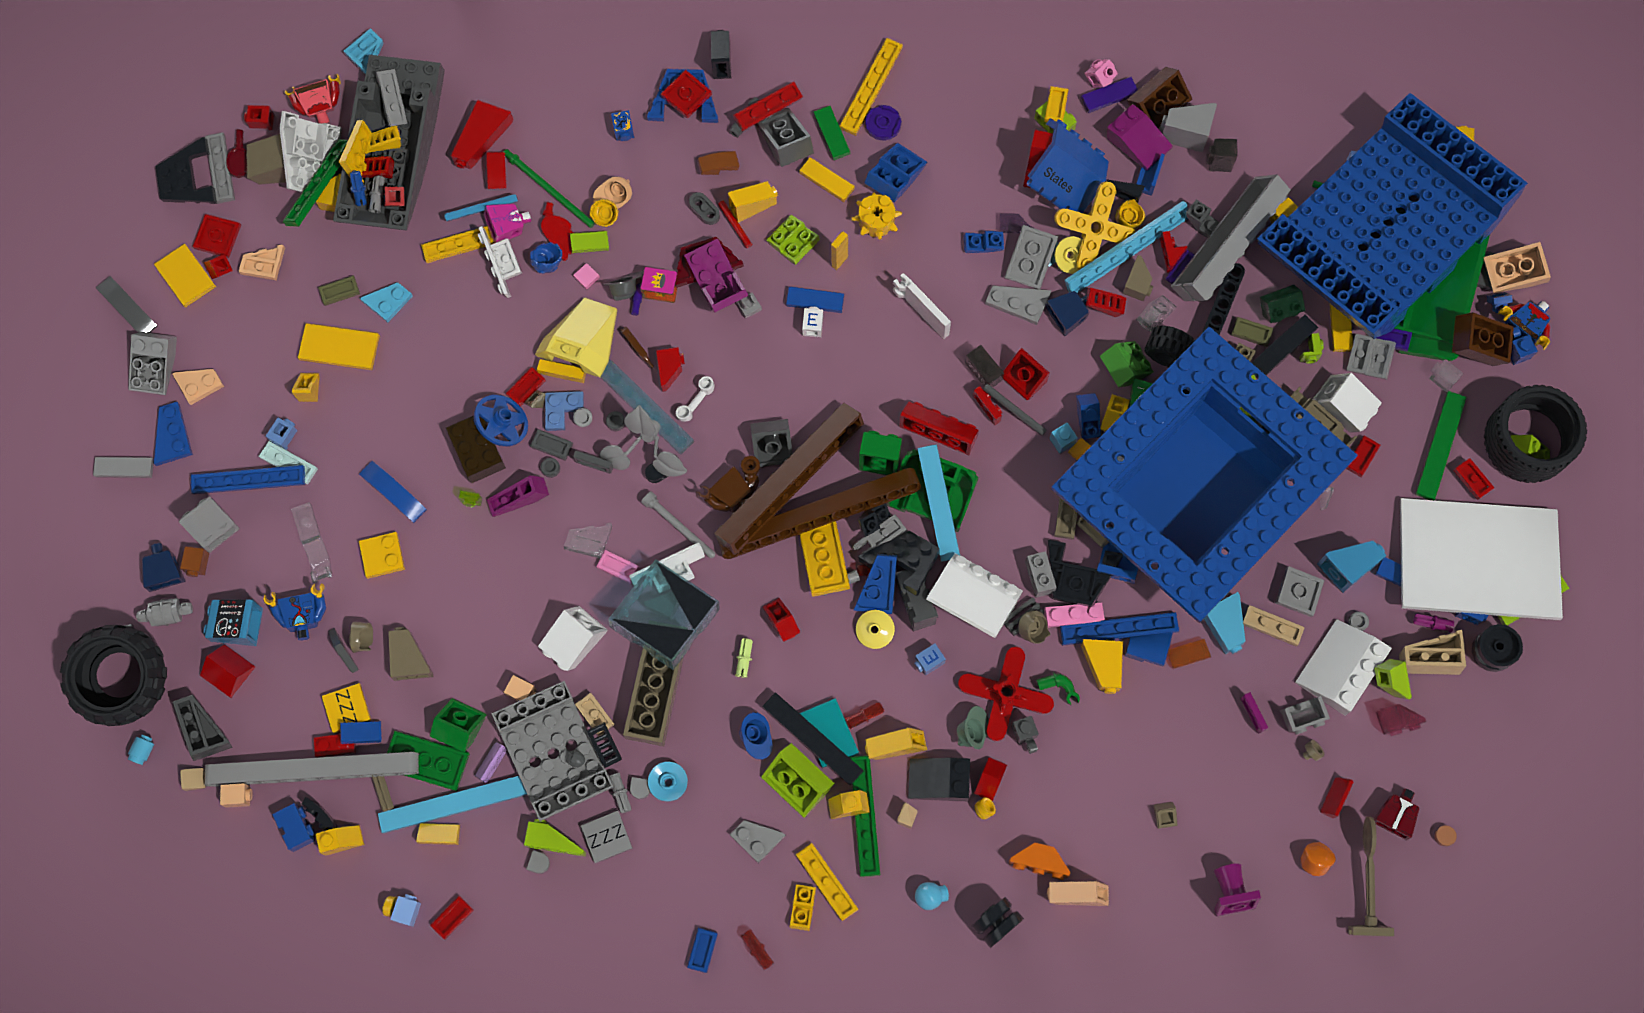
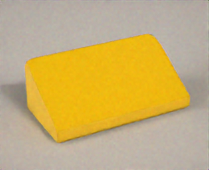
[416,823,460,845]

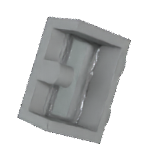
[1279,696,1330,734]

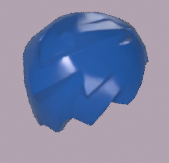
[530,242,562,274]

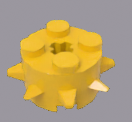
[852,193,902,240]

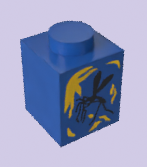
[611,110,634,141]

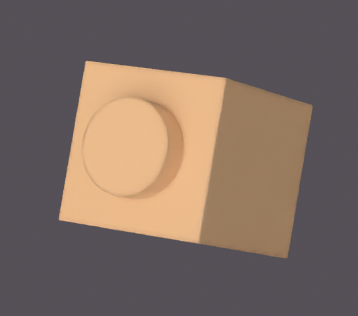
[504,675,537,702]
[220,783,253,808]

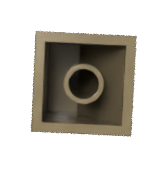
[246,134,286,185]

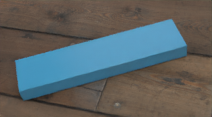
[445,194,518,222]

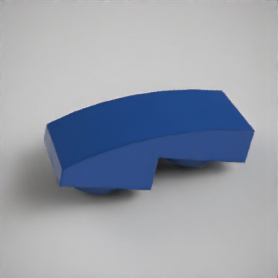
[964,231,1004,253]

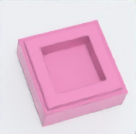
[573,263,600,290]

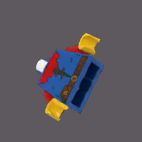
[1498,301,1550,350]

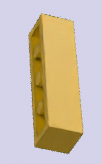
[537,359,586,383]

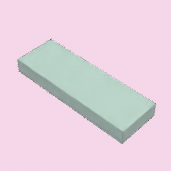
[259,441,318,485]

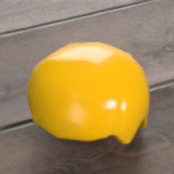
[590,198,619,227]

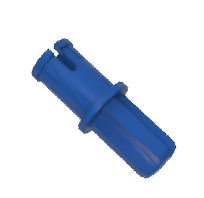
[350,170,367,206]

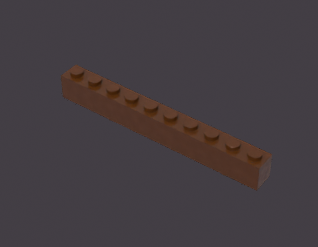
[714,403,864,555]

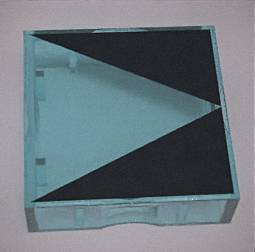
[608,559,720,670]

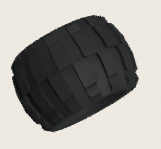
[60,625,167,726]

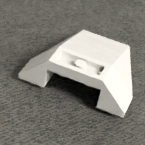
[280,111,341,192]

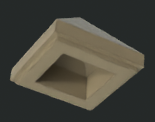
[524,390,545,408]

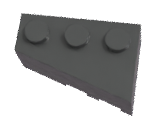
[895,570,938,631]
[173,695,233,761]

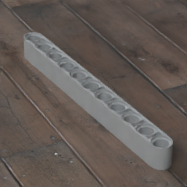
[204,752,419,787]

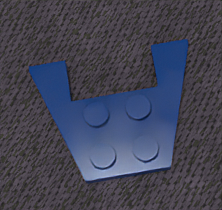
[647,69,718,123]

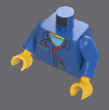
[263,583,326,641]

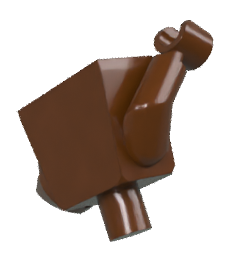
[696,456,760,513]

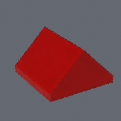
[1000,348,1050,401]
[200,644,255,698]

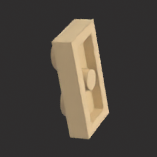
[575,693,615,736]

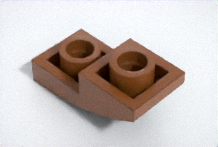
[697,151,740,175]

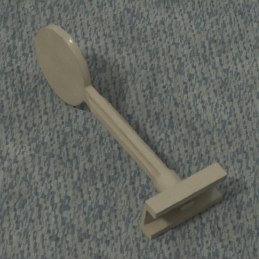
[1348,816,1394,936]

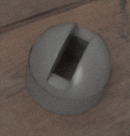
[568,750,585,768]

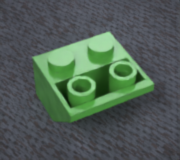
[1100,341,1154,388]

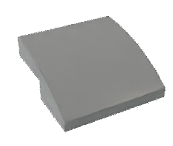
[1347,334,1396,380]

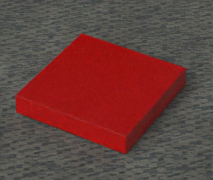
[661,69,712,119]
[193,214,241,258]

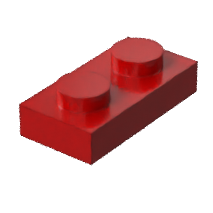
[973,386,1002,425]
[1453,458,1494,500]
[314,734,356,758]

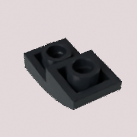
[858,503,891,537]
[302,797,338,831]

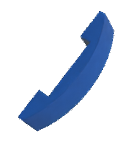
[359,461,427,523]

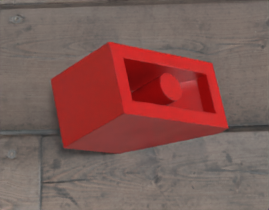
[656,347,685,392]
[763,598,801,642]

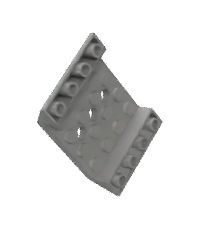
[492,681,614,821]

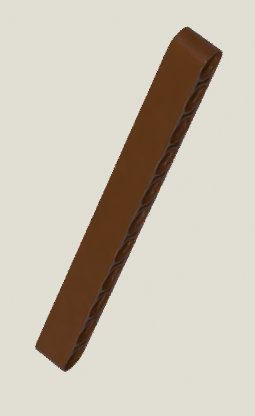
[718,468,921,559]

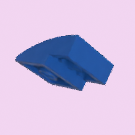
[864,143,927,202]

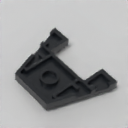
[155,137,217,204]
[858,531,940,596]
[1048,540,1123,607]

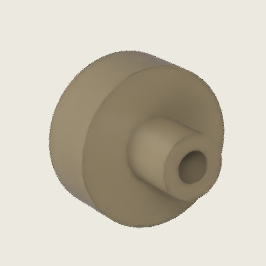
[1303,740,1325,761]

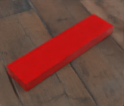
[733,81,803,132]

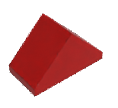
[974,757,1007,802]

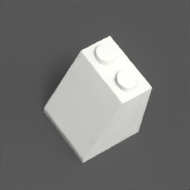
[1313,373,1382,432]
[538,606,608,671]

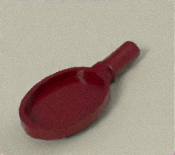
[226,129,247,178]

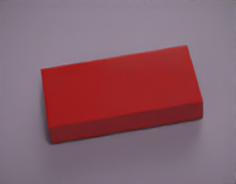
[506,367,546,407]
[1346,435,1381,477]
[430,896,474,940]

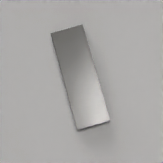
[376,69,407,127]
[93,457,154,478]

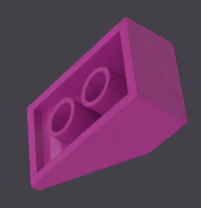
[1107,104,1173,171]

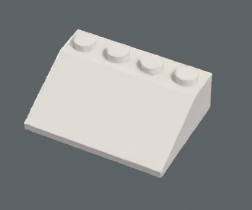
[926,553,1023,638]
[1295,619,1392,716]

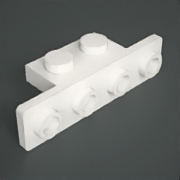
[478,226,522,298]
[629,543,705,594]

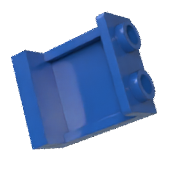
[1097,527,1138,584]

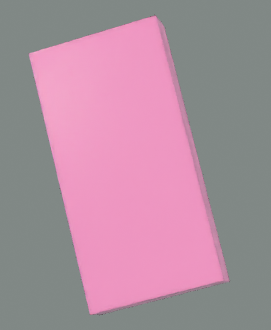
[596,550,640,584]

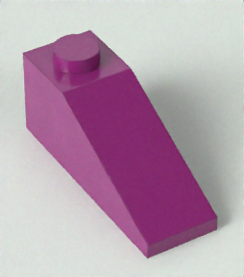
[487,475,549,517]

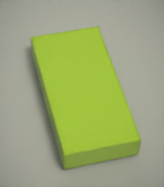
[570,231,609,253]

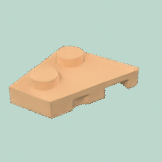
[239,245,285,280]
[173,369,224,405]

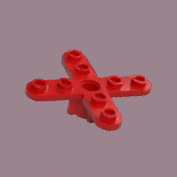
[958,647,1054,742]

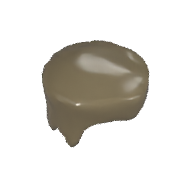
[1018,611,1051,644]
[349,622,373,653]

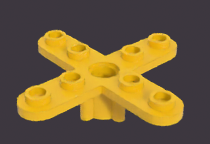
[1054,182,1136,270]

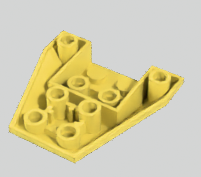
[535,298,617,378]

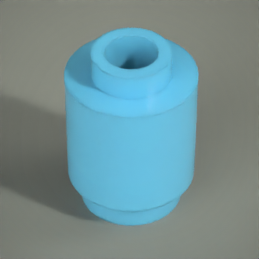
[128,734,155,765]

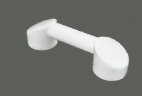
[676,376,715,422]

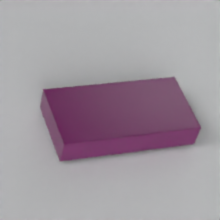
[1240,692,1268,734]

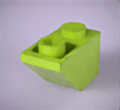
[1511,435,1550,459]
[1374,659,1412,700]

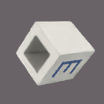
[802,307,823,337]

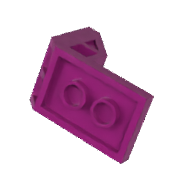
[684,239,749,312]

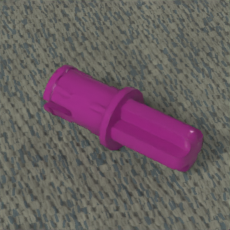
[1413,613,1454,633]

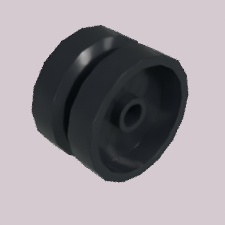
[1472,624,1523,672]
[972,897,1024,948]

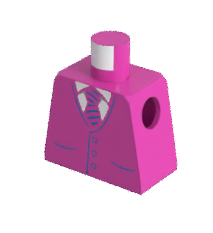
[484,204,531,244]

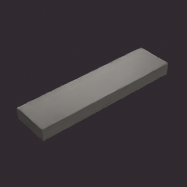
[205,133,235,204]

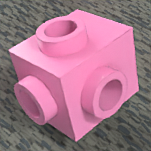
[1084,59,1118,88]

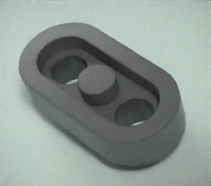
[689,192,720,225]

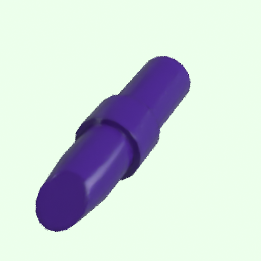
[631,282,643,316]

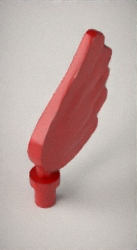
[541,202,574,261]

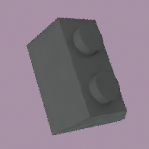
[750,419,793,467]

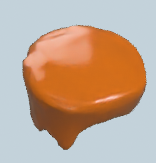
[1300,842,1336,876]

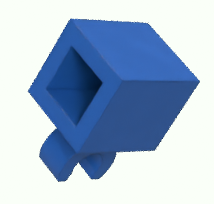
[1511,326,1538,365]

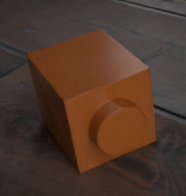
[180,546,209,577]

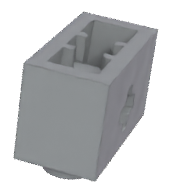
[1025,551,1057,598]

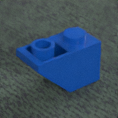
[1076,393,1101,439]

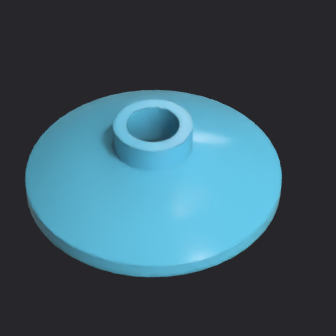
[648,762,688,802]

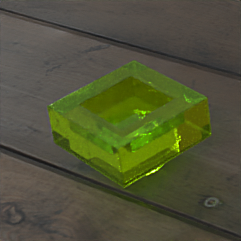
[459,490,482,507]

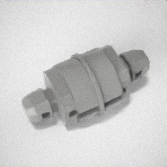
[136,598,193,626]

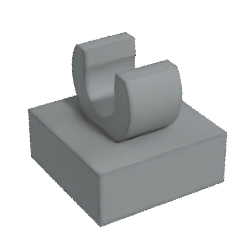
[737,292,762,319]

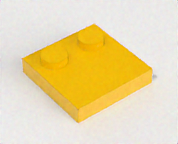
[359,532,405,579]

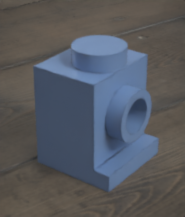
[265,418,297,450]

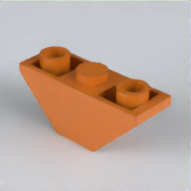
[1008,843,1070,880]

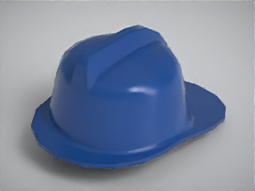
[739,713,773,760]

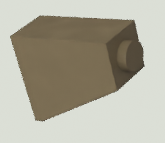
[389,627,433,681]

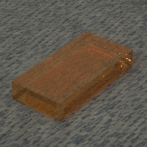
[1168,639,1211,669]

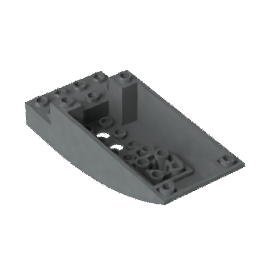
[333,55,445,231]

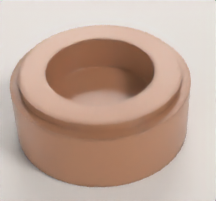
[1435,825,1457,846]

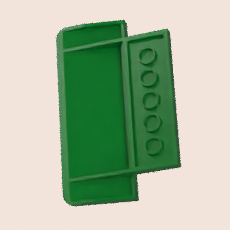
[1394,235,1490,361]

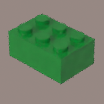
[859,431,902,475]

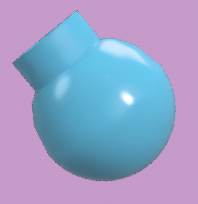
[915,882,949,910]

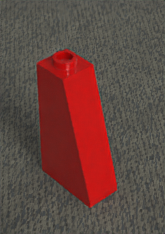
[451,100,514,169]

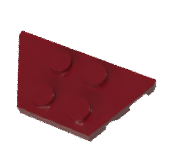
[675,237,744,288]

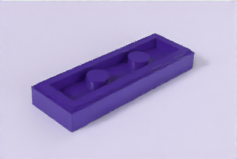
[1081,77,1138,113]

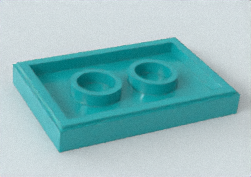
[800,698,859,768]

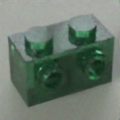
[1260,284,1305,323]

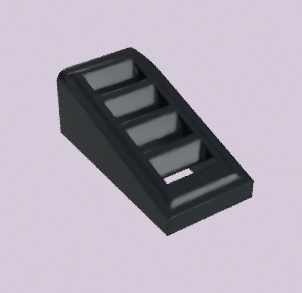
[1106,179,1145,203]
[586,722,622,768]

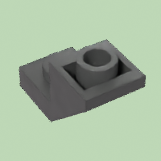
[1186,199,1220,238]

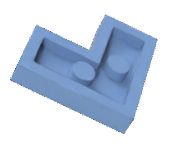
[545,391,584,431]

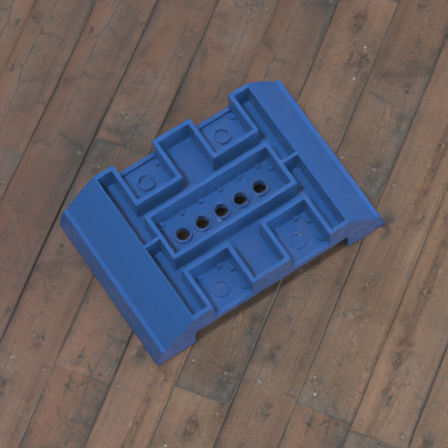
[1257,93,1528,339]

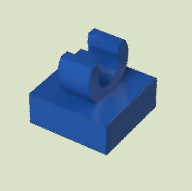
[1487,292,1513,313]

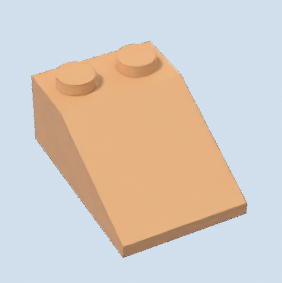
[1484,242,1551,293]

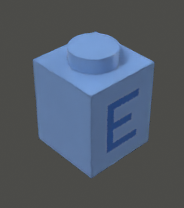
[914,643,946,676]

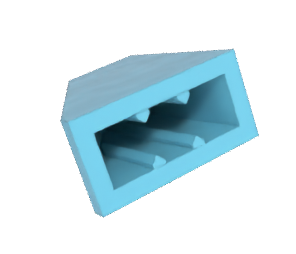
[1204,592,1245,654]

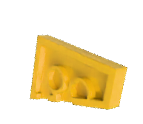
[339,120,372,184]

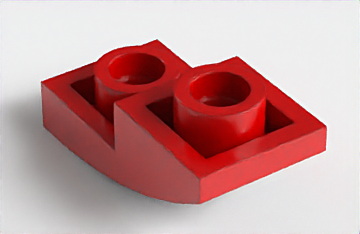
[486,152,506,189]

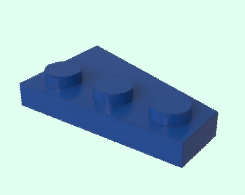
[154,402,193,466]

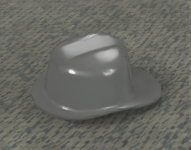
[603,271,644,301]

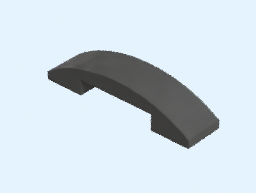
[96,276,158,333]

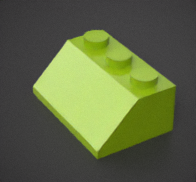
[761,743,835,818]

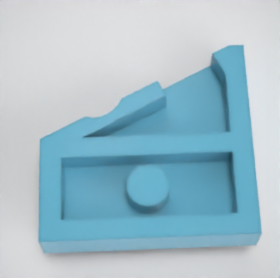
[344,28,384,74]
[360,283,413,323]

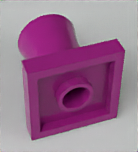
[1214,864,1261,917]

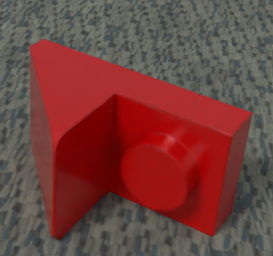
[1160,231,1188,273]

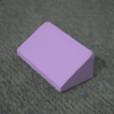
[475,743,507,783]

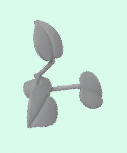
[600,405,687,477]

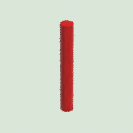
[718,200,752,248]

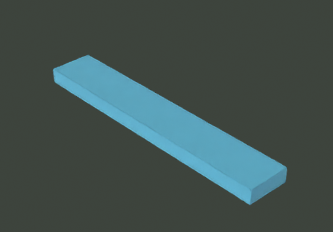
[918,444,960,562]

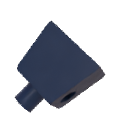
[1046,291,1089,336]
[142,543,186,592]

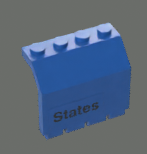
[1027,118,1109,213]

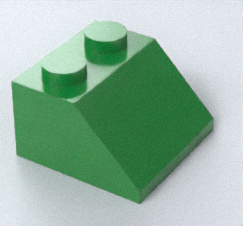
[430,698,487,753]

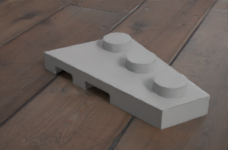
[985,286,1052,325]

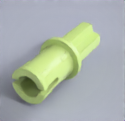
[735,638,753,678]

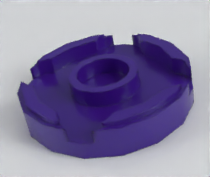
[865,105,902,141]

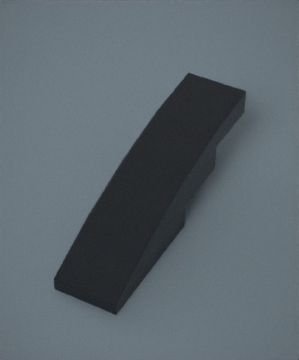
[1252,315,1319,376]

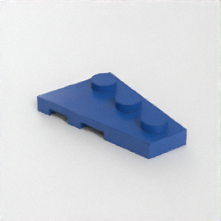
[854,554,897,614]

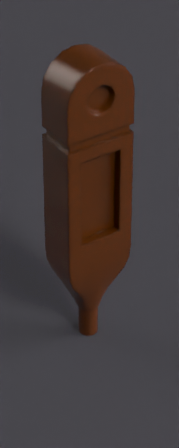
[620,327,654,368]

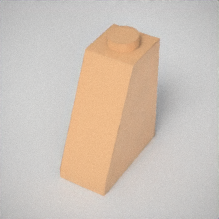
[1047,881,1109,906]

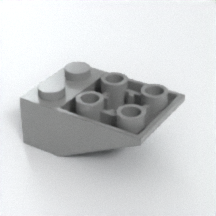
[128,332,177,395]
[178,496,240,553]

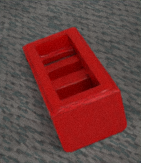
[362,156,395,178]
[1086,287,1126,317]

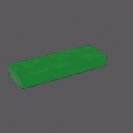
[813,106,851,160]

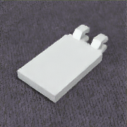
[893,273,951,339]

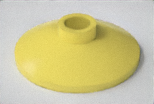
[1054,236,1082,274]
[856,610,895,649]

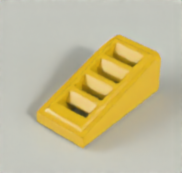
[369,126,401,152]

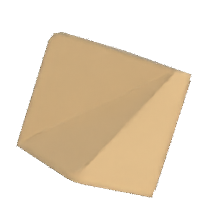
[897,803,917,829]

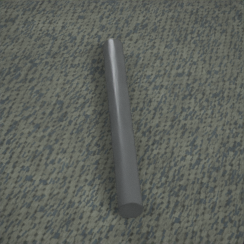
[983,383,1047,436]

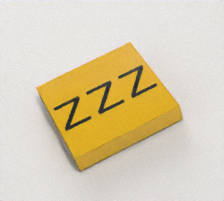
[322,683,372,734]

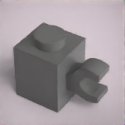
[1011,716,1039,754]

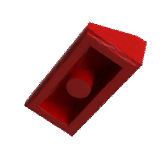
[1320,777,1354,819]

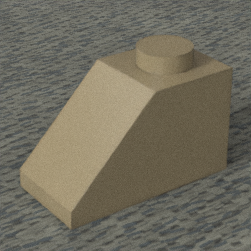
[1123,255,1154,302]

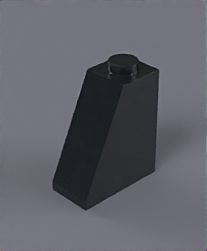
[711,30,731,79]

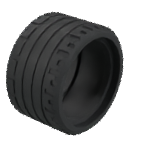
[1484,385,1587,483]

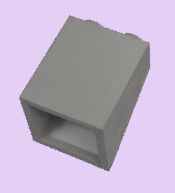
[1159,103,1217,152]

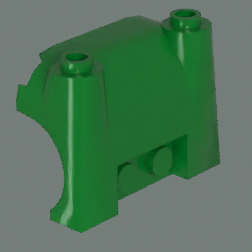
[887,449,979,532]

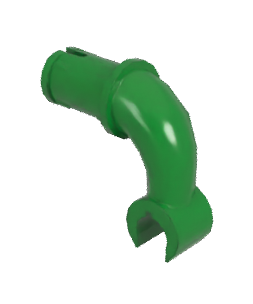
[1036,672,1080,706]

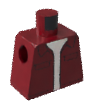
[1373,788,1419,840]

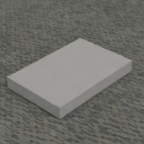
[1005,225,1058,290]

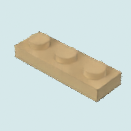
[1243,605,1305,647]

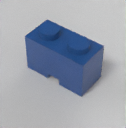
[272,803,315,852]

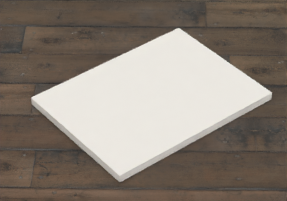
[1400,498,1563,620]

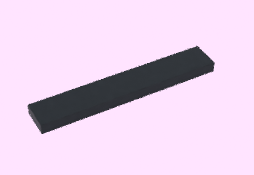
[762,692,864,786]

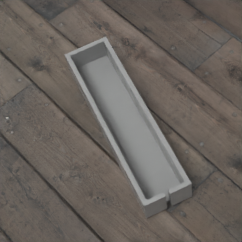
[1171,174,1291,301]

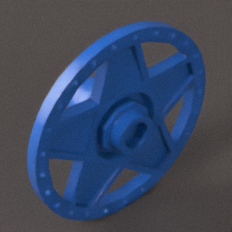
[474,395,528,446]

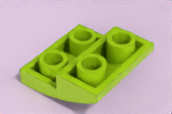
[767,215,820,265]

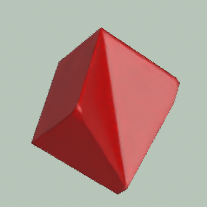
[204,254,233,279]

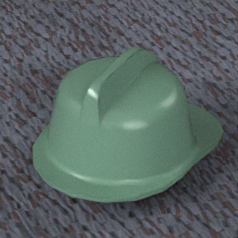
[957,706,989,750]

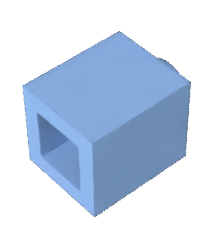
[390,894,421,927]

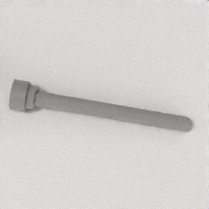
[641,491,715,558]

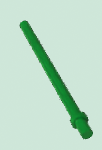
[504,149,595,228]

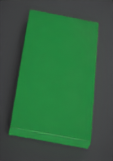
[387,731,470,791]

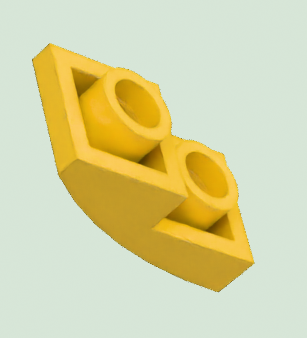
[790,884,816,931]

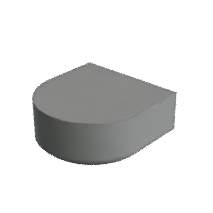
[630,777,650,799]
[526,850,550,874]

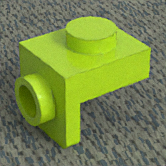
[1299,333,1324,364]

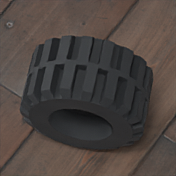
[1144,326,1195,367]

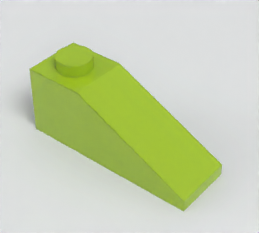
[524,819,586,857]

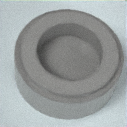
[573,407,592,427]
[1348,612,1369,631]

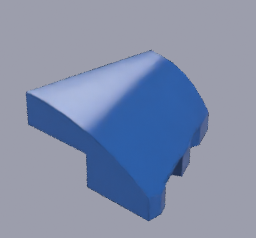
[1125,632,1173,667]

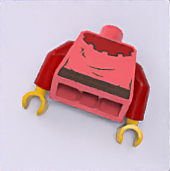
[285,74,341,124]

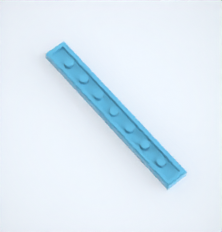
[1065,201,1188,293]
[378,776,528,833]

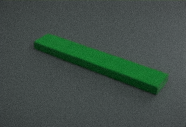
[283,140,347,227]
[1415,391,1467,501]
[850,756,880,877]

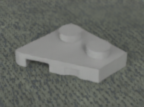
[730,820,786,864]

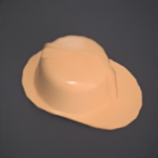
[593,177,632,209]

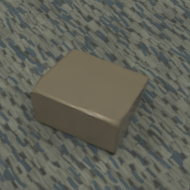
[1153,802,1178,829]

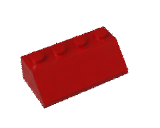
[899,402,979,455]

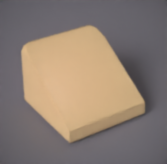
[180,768,206,791]

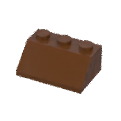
[1127,67,1193,128]

